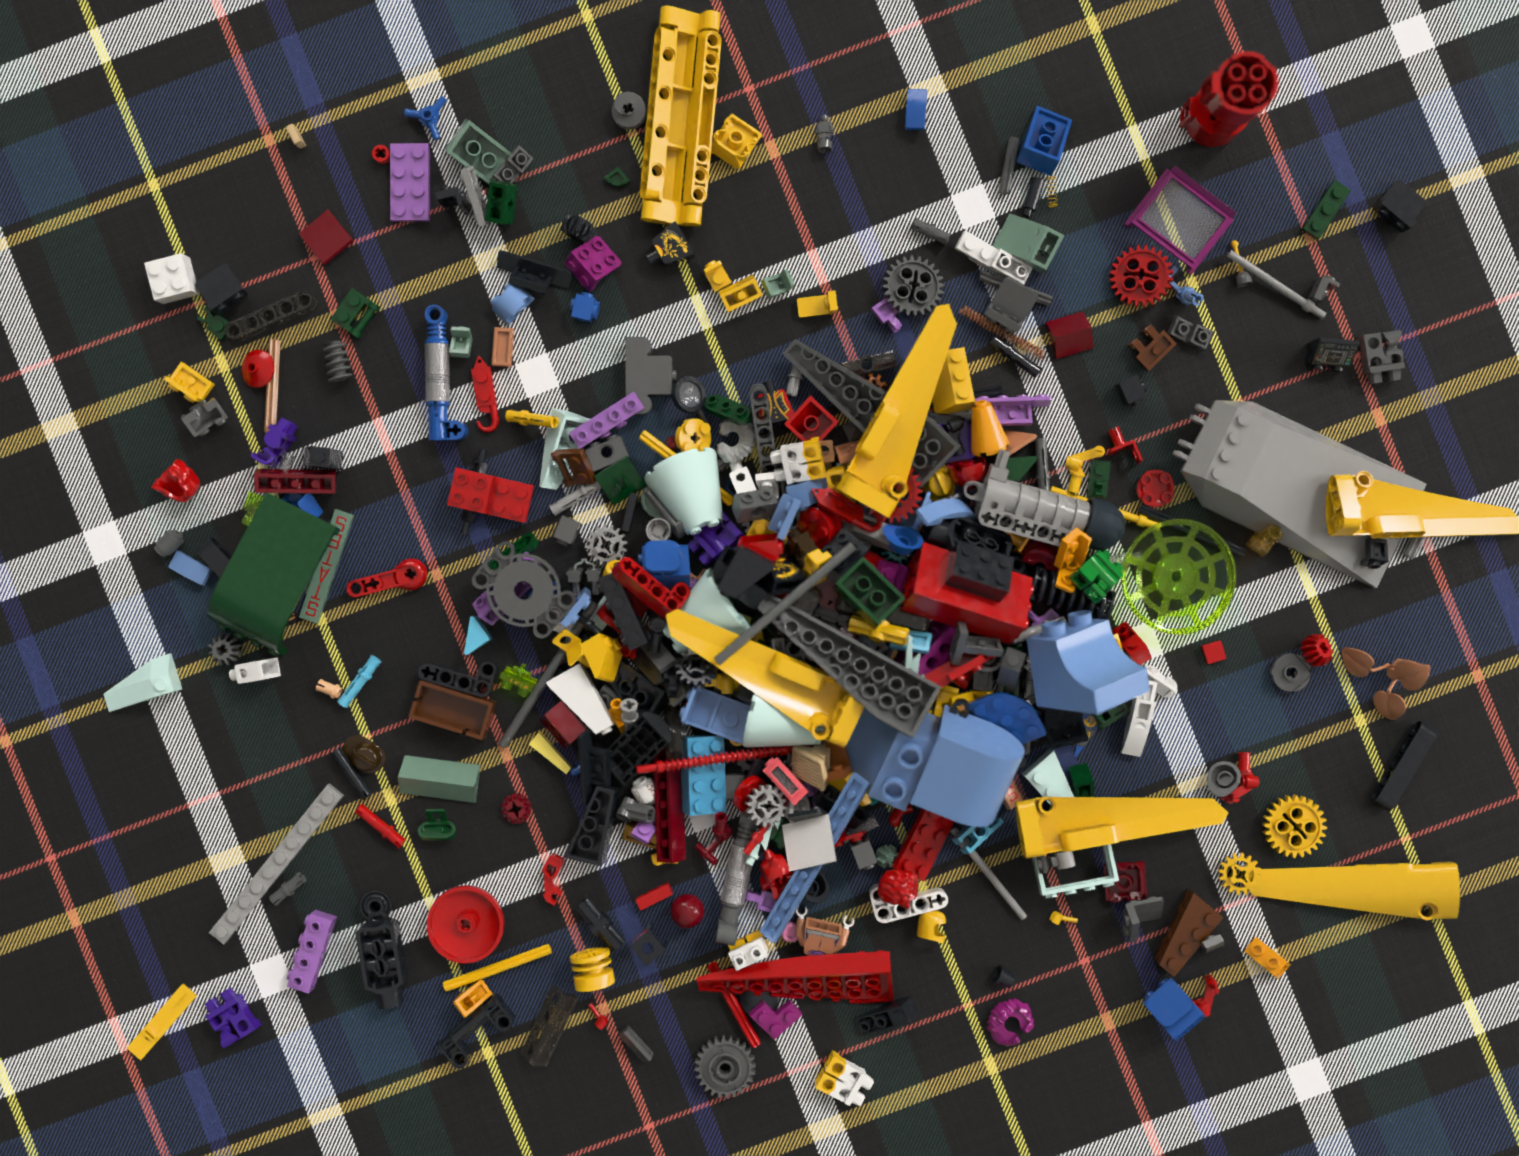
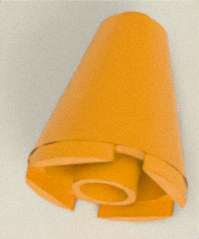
[971,400,1010,456]

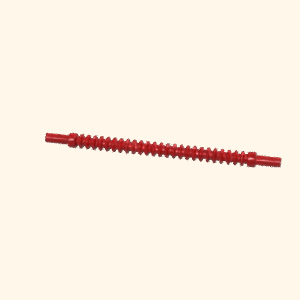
[636,745,814,774]

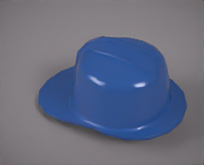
[882,525,924,555]

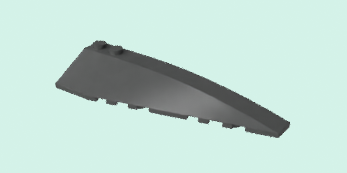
[757,592,941,739]

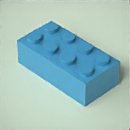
[680,734,727,816]

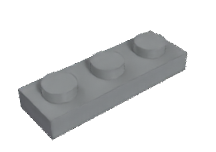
[460,165,491,227]

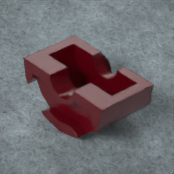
[1021,539,1059,572]

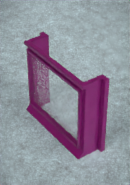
[1124,166,1236,275]

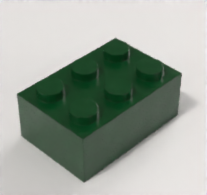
[833,557,906,630]

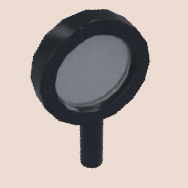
[671,376,712,426]

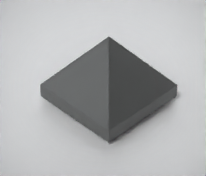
[842,421,864,442]

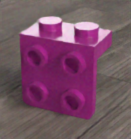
[564,236,621,292]

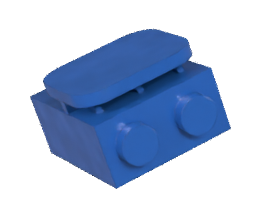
[638,540,690,588]
[1142,977,1206,1042]

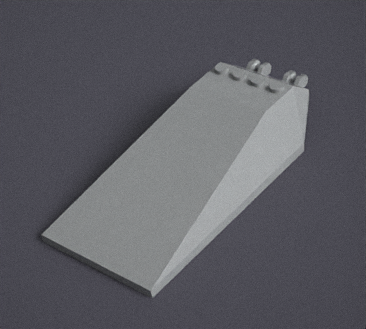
[1173,400,1427,588]

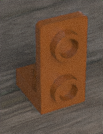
[824,740,853,781]

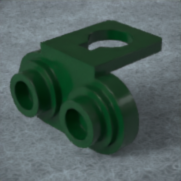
[417,809,457,840]

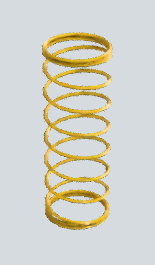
[1046,176,1058,207]

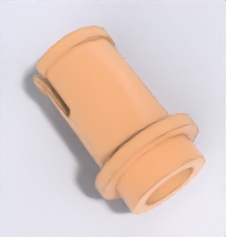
[316,679,342,699]

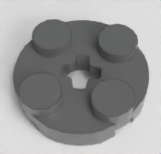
[1269,653,1311,692]

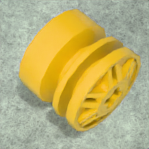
[570,947,615,992]

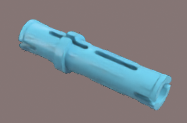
[337,655,381,708]

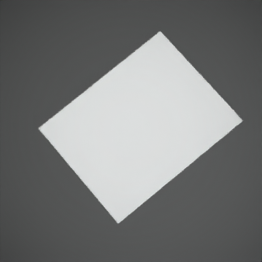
[782,814,836,871]

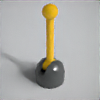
[1230,240,1253,287]

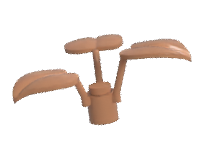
[1342,647,1430,720]

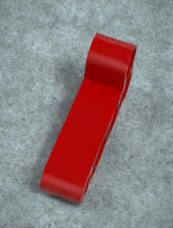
[612,557,690,619]

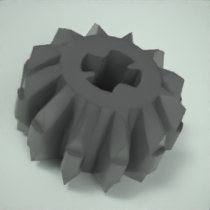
[208,634,242,666]

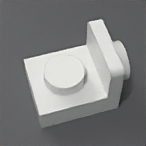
[755,472,779,501]

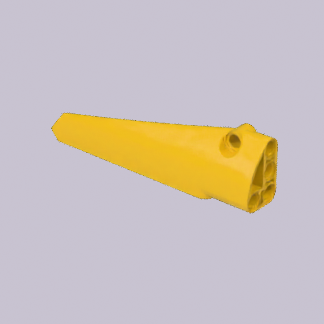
[1325,471,1519,539]
[666,609,864,748]
[1015,797,1228,859]

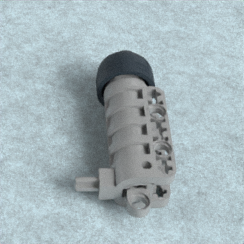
[963,449,1125,550]

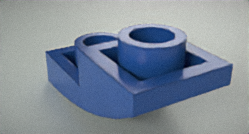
[905,89,928,130]

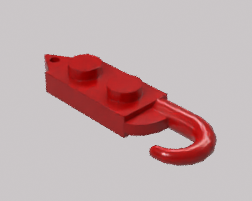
[471,356,499,433]
[811,487,882,532]

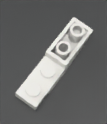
[954,231,1033,285]
[1121,680,1158,757]

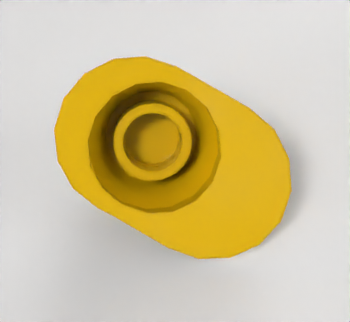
[923,464,955,502]

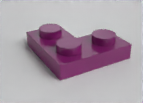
[749,999,803,1040]

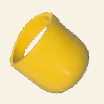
[917,910,946,943]

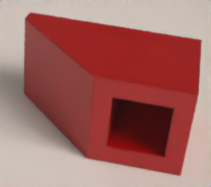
[1111,621,1152,665]

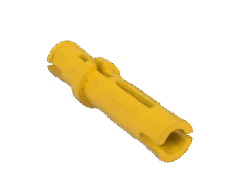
[505,410,559,428]

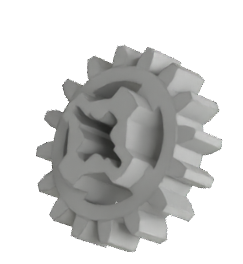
[586,524,628,565]
[745,784,787,827]

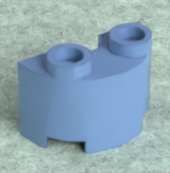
[490,283,535,326]

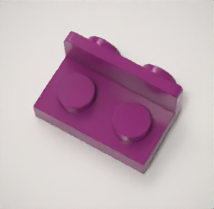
[877,560,908,595]

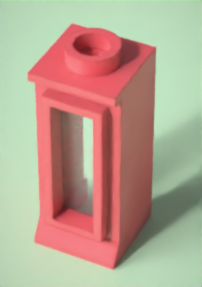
[762,757,810,806]

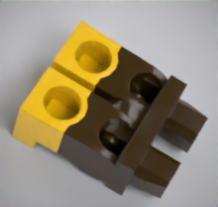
[784,528,832,586]

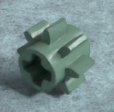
[876,844,898,869]

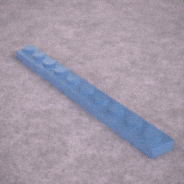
[759,773,871,943]

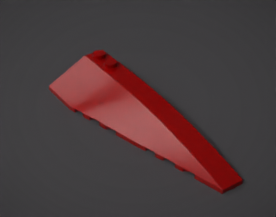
[697,950,894,1004]

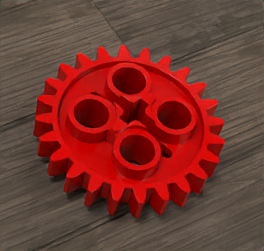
[1109,245,1174,308]
[864,468,924,523]

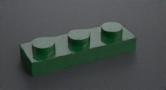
[1301,180,1351,240]

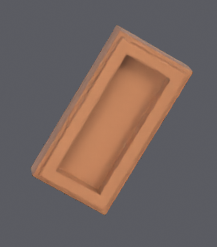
[492,327,515,368]

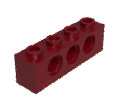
[254,469,336,494]

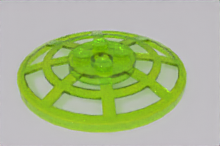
[1121,519,1236,635]

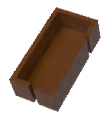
[408,680,497,740]

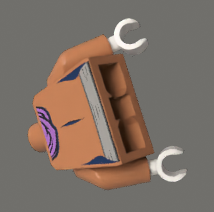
[795,906,854,956]

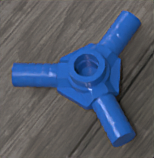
[404,96,447,141]

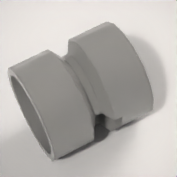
[646,518,673,541]

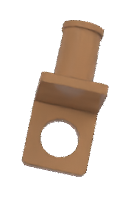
[820,440,836,471]

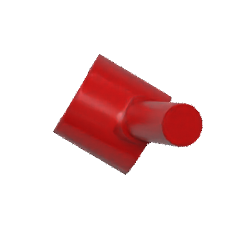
[588,1003,608,1030]

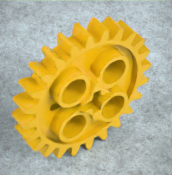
[1262,794,1327,858]

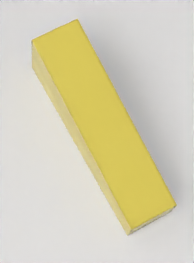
[529,731,572,774]

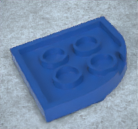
[969,692,1047,744]

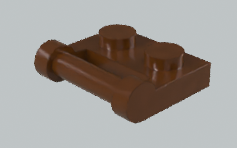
[551,449,596,487]

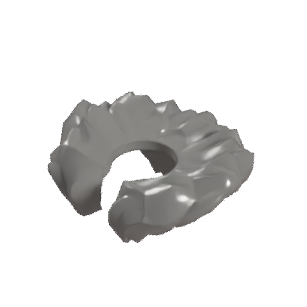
[717,420,756,463]

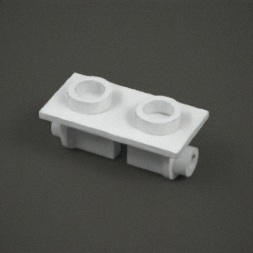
[1144,664,1177,699]

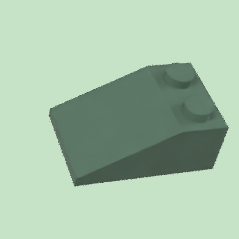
[443,119,511,184]

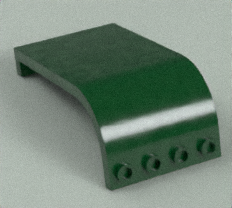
[208,492,341,657]

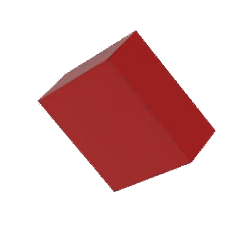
[1201,640,1226,664]

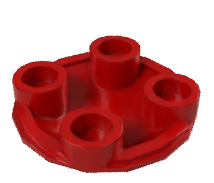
[1136,469,1175,508]

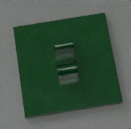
[594,456,646,505]

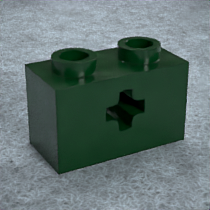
[485,181,518,225]

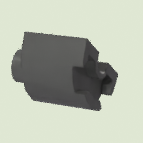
[181,398,228,437]

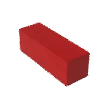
[635,882,673,911]

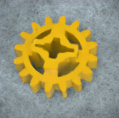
[1218,852,1262,895]

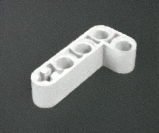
[869,884,948,923]

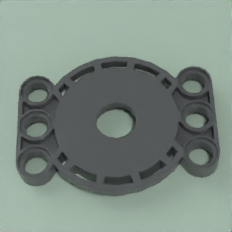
[472,541,576,638]

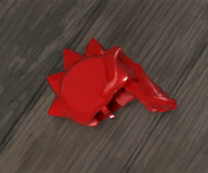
[760,849,795,902]

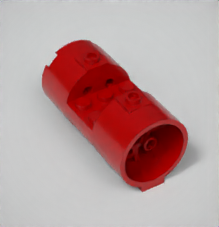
[1180,52,1279,147]

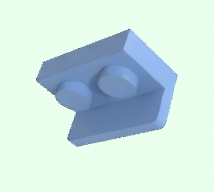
[768,493,801,540]

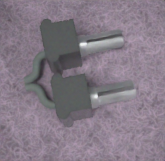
[566,558,603,596]

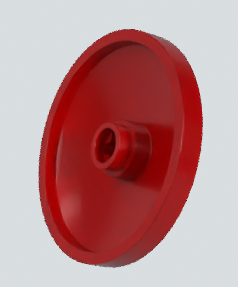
[427,885,505,964]

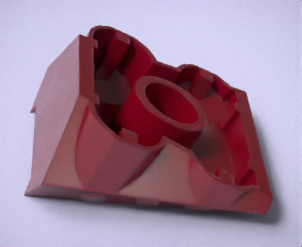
[1103,861,1147,902]

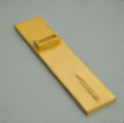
[127,984,197,1060]

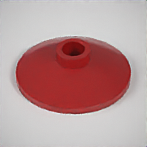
[241,349,275,388]

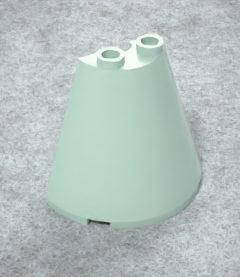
[644,448,723,535]
[663,568,750,654]
[743,693,824,748]

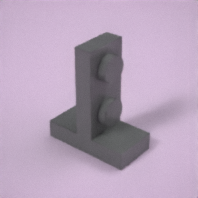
[949,621,1003,665]

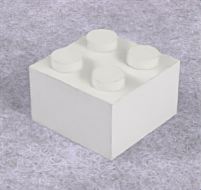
[144,253,200,304]

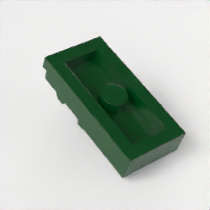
[1086,460,1111,500]

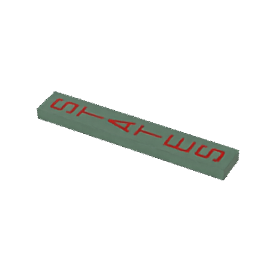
[299,509,355,623]

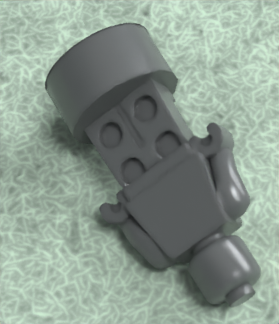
[815,114,834,153]

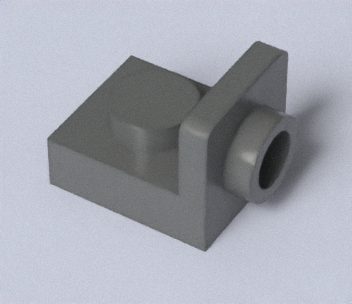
[1308,275,1340,303]

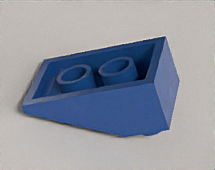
[1016,106,1072,176]

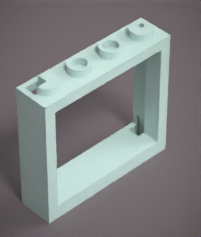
[1032,844,1119,898]

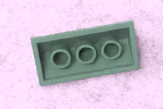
[398,755,481,803]

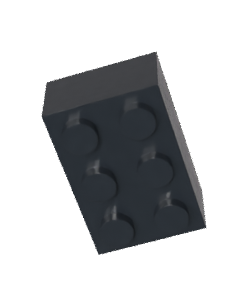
[944,540,1014,602]

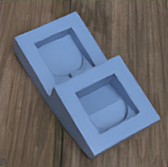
[168,550,212,586]

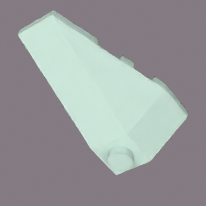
[539,408,590,490]
[103,653,182,712]

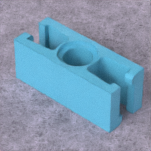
[952,818,1004,854]

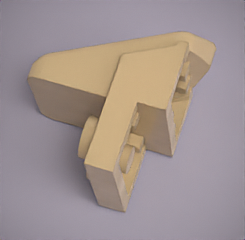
[791,740,830,791]

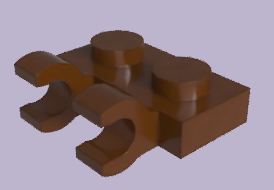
[1128,324,1177,371]

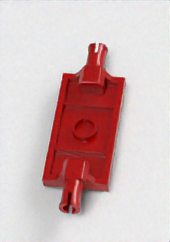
[892,808,955,881]

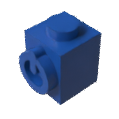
[570,292,600,324]

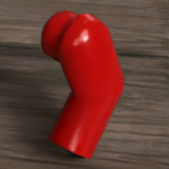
[889,804,913,827]

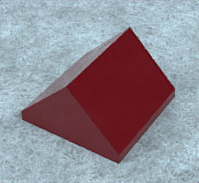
[1045,311,1093,359]

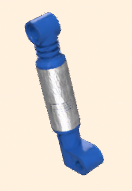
[424,305,469,441]

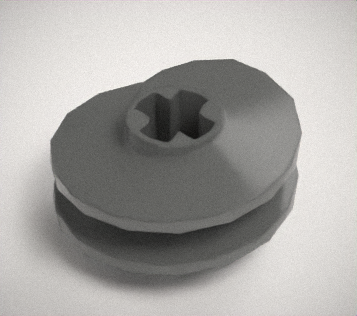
[612,91,646,130]

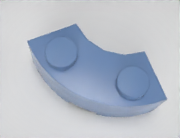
[786,478,828,511]

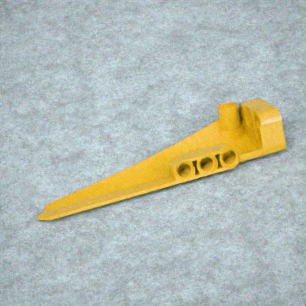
[836,304,957,518]
[1240,862,1460,920]

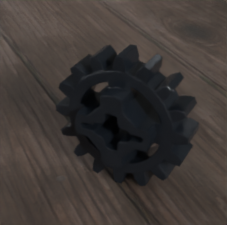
[675,648,718,690]

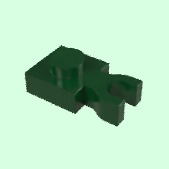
[197,307,234,341]

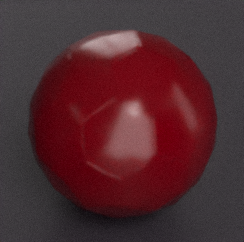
[670,894,705,929]

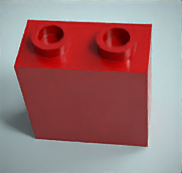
[738,533,784,561]

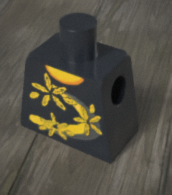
[646,221,695,267]
[762,557,808,596]

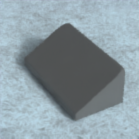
[618,1025,653,1063]

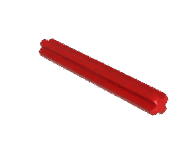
[707,961,760,1048]

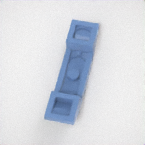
[915,498,978,526]

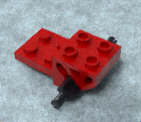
[447,449,534,534]

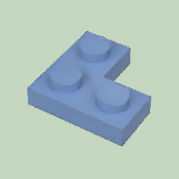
[561,587,591,628]

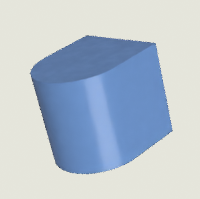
[910,705,1025,827]

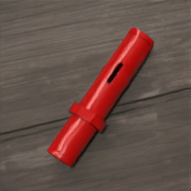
[354,803,407,849]

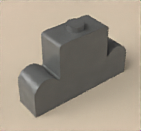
[625,337,677,416]

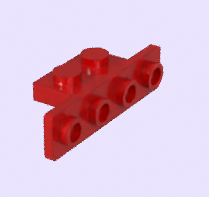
[924,653,996,688]

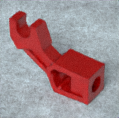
[542,852,566,906]

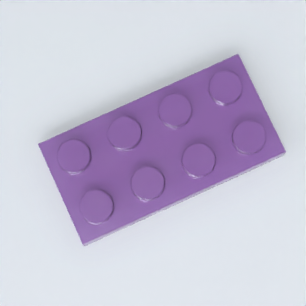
[390,143,430,222]

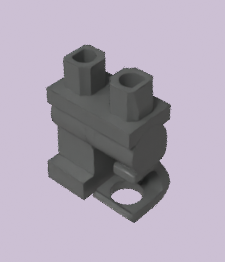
[1356,330,1405,384]

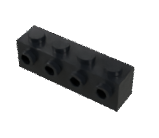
[597,572,650,650]

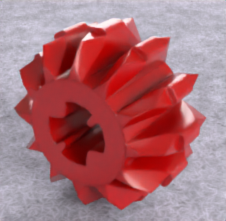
[1299,634,1334,667]

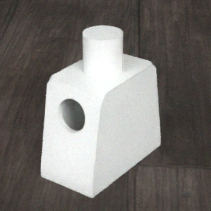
[729,461,757,493]
[229,657,281,684]

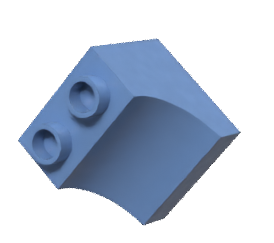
[1026,610,1150,715]
[846,708,939,811]

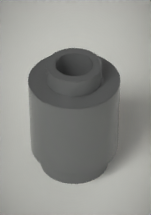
[154,529,184,558]

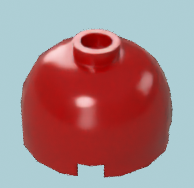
[947,456,987,490]

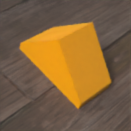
[453,979,493,1018]

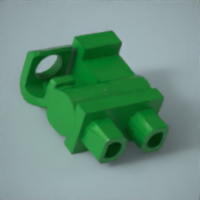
[1069,549,1123,604]

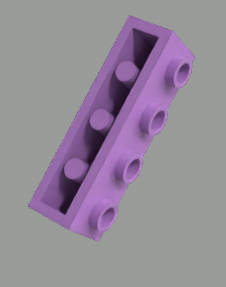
[472,552,540,626]
[287,910,337,994]

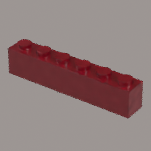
[653,744,686,863]

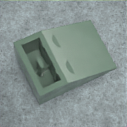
[993,213,1065,274]

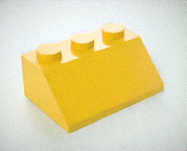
[932,347,975,415]

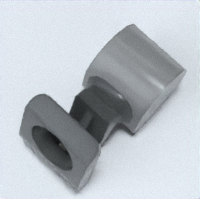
[1036,851,1076,873]

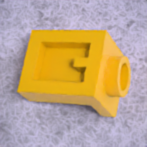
[703,260,732,293]

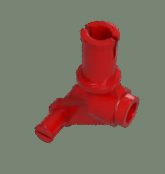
[1219,752,1259,803]
[1192,974,1219,1017]

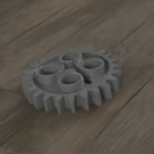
[881,255,945,318]

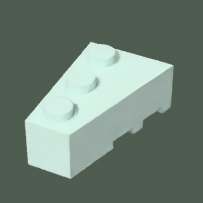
[1022,748,1074,806]

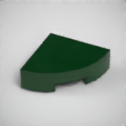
[603,166,630,187]

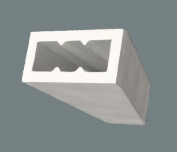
[546,663,615,735]

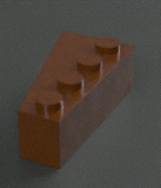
[1154,889,1224,977]

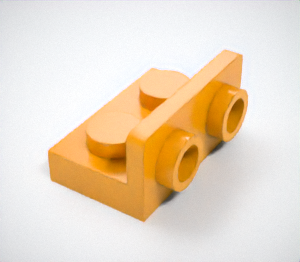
[1054,528,1092,569]

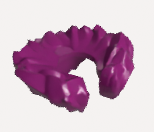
[987,998,1034,1046]

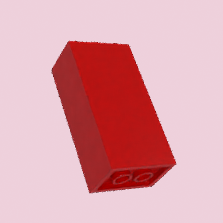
[901,542,1034,644]

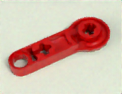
[346,558,427,597]

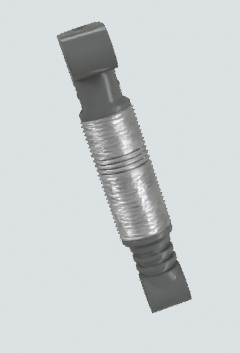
[715,809,760,946]

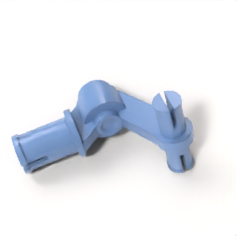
[1153,265,1204,306]

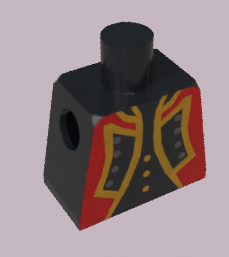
[758,380,794,425]

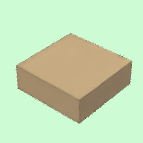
[286,124,306,149]

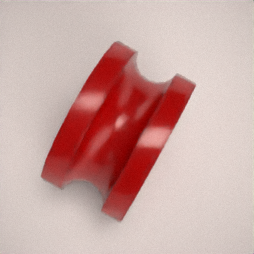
[372,145,390,164]

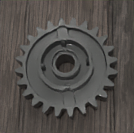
[694,1035,756,1099]

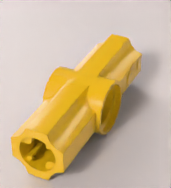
[848,615,910,646]

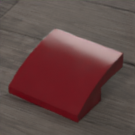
[299,209,354,265]

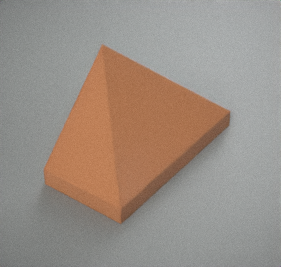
[1005,430,1037,455]

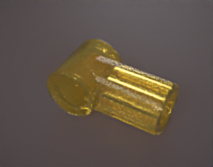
[1246,525,1283,557]

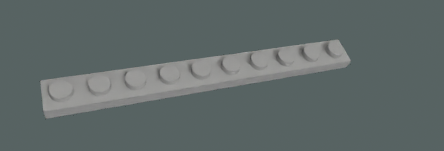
[209,783,344,944]

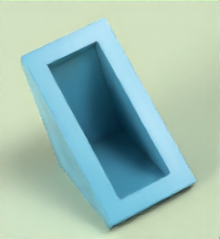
[464,616,493,655]

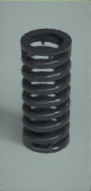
[1030,566,1116,620]

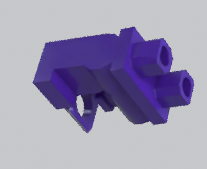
[251,417,299,469]
[687,511,745,566]
[205,987,262,1048]

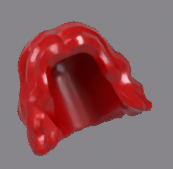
[151,459,200,503]
[878,869,919,909]

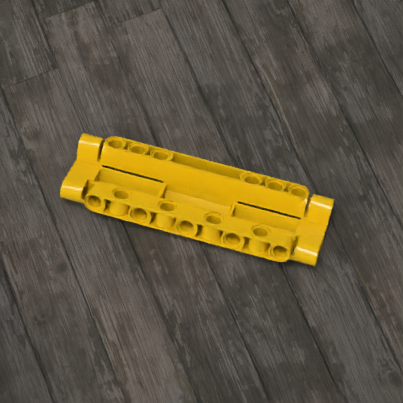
[640,6,721,227]

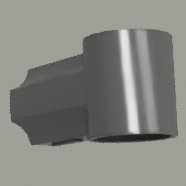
[615,797,655,824]

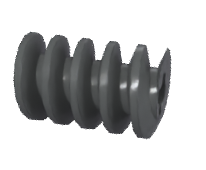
[322,341,352,383]

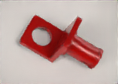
[1107,427,1143,465]

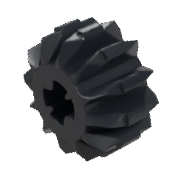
[560,213,594,243]

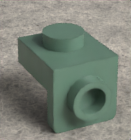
[761,269,794,299]
[449,326,473,358]

